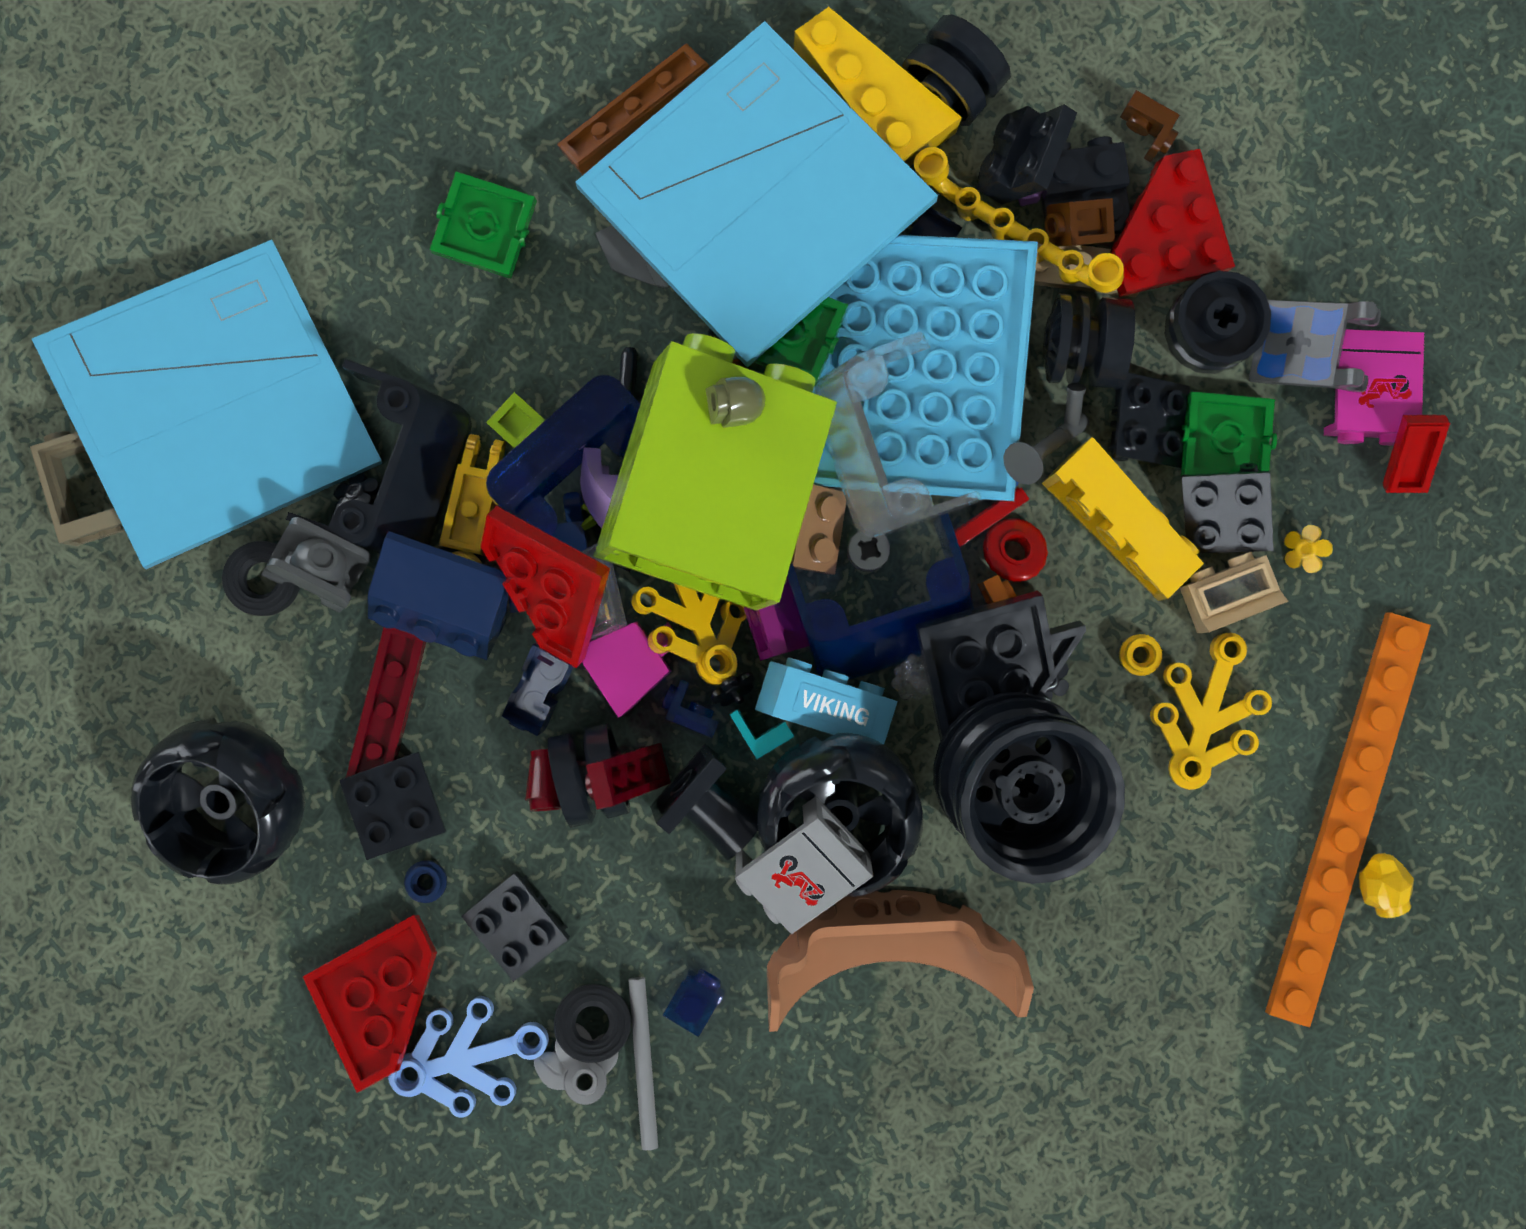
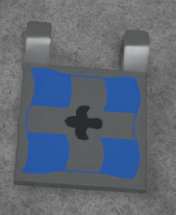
[1249,300,1381,392]

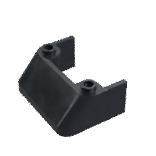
[286,359,472,553]

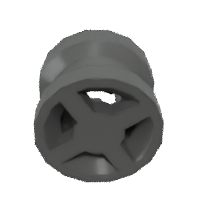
[847,528,890,572]

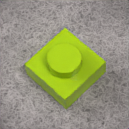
[486,392,547,453]

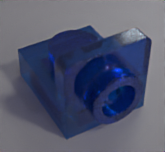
[662,679,719,738]
[663,969,725,1037]

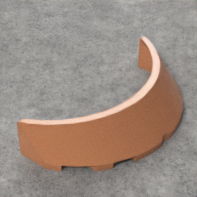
[767,890,1034,1032]

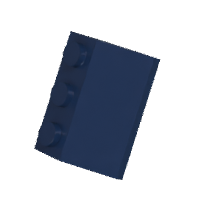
[368,531,508,660]

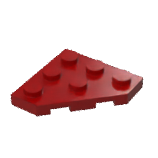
[1110,149,1235,297]
[480,506,610,668]
[303,915,437,1093]

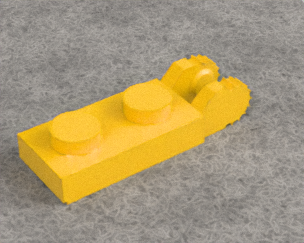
[439,434,506,556]

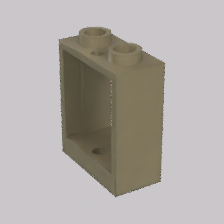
[30,431,125,546]

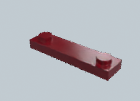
[346,627,426,777]
[585,743,671,810]

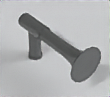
[1003,383,1089,485]

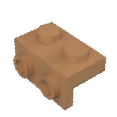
[790,484,848,575]

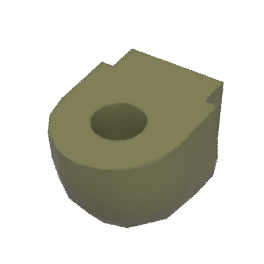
[706,377,765,428]

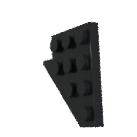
[915,590,1086,761]

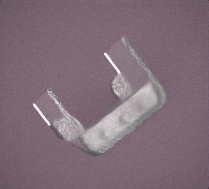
[813,331,983,537]

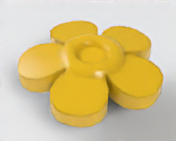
[1284,525,1333,573]

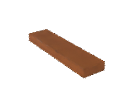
[557,43,710,175]

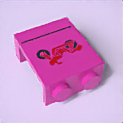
[1324,329,1424,446]

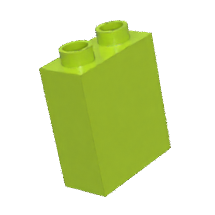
[593,333,837,610]

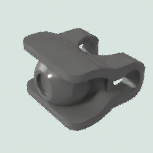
[262,517,371,613]

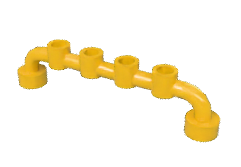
[914,147,1124,293]

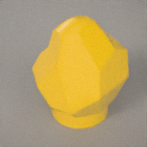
[1359,853,1414,918]

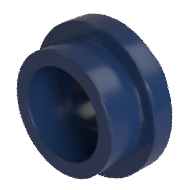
[404,860,448,903]

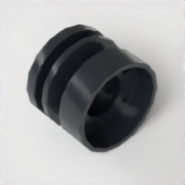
[1043,293,1135,389]

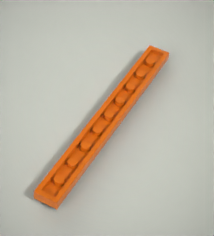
[1265,612,1431,1028]

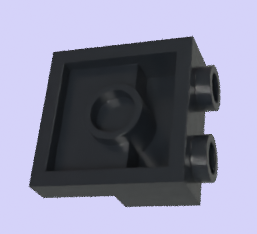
[976,104,1077,205]
[1041,136,1130,234]

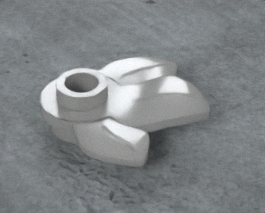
[534,1023,618,1105]

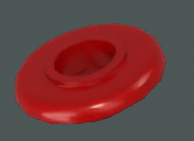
[983,518,1048,582]

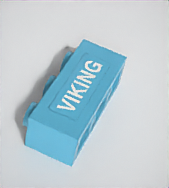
[755,657,898,744]

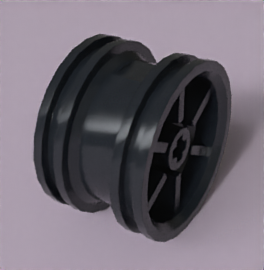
[933,692,1125,884]

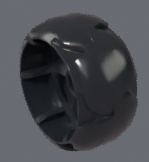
[131,718,305,885]
[758,733,923,897]

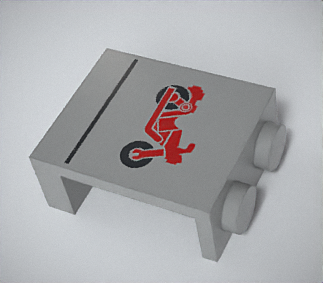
[735,796,873,934]

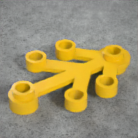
[631,583,747,685]
[1150,633,1272,790]

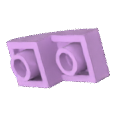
[580,448,618,528]

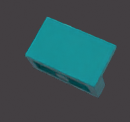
[730,709,794,759]

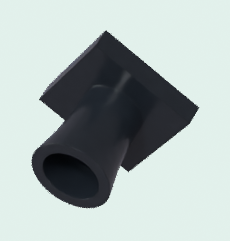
[650,744,758,860]

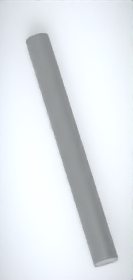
[628,977,658,1150]

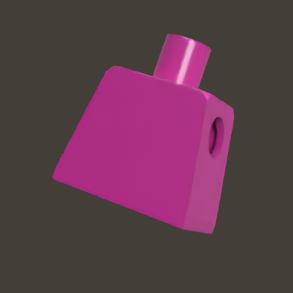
[582,622,678,717]

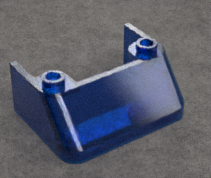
[486,375,640,536]
[786,513,974,680]

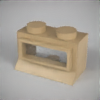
[1180,551,1289,633]

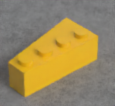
[794,7,962,167]
[1042,437,1204,601]

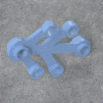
[388,996,549,1118]

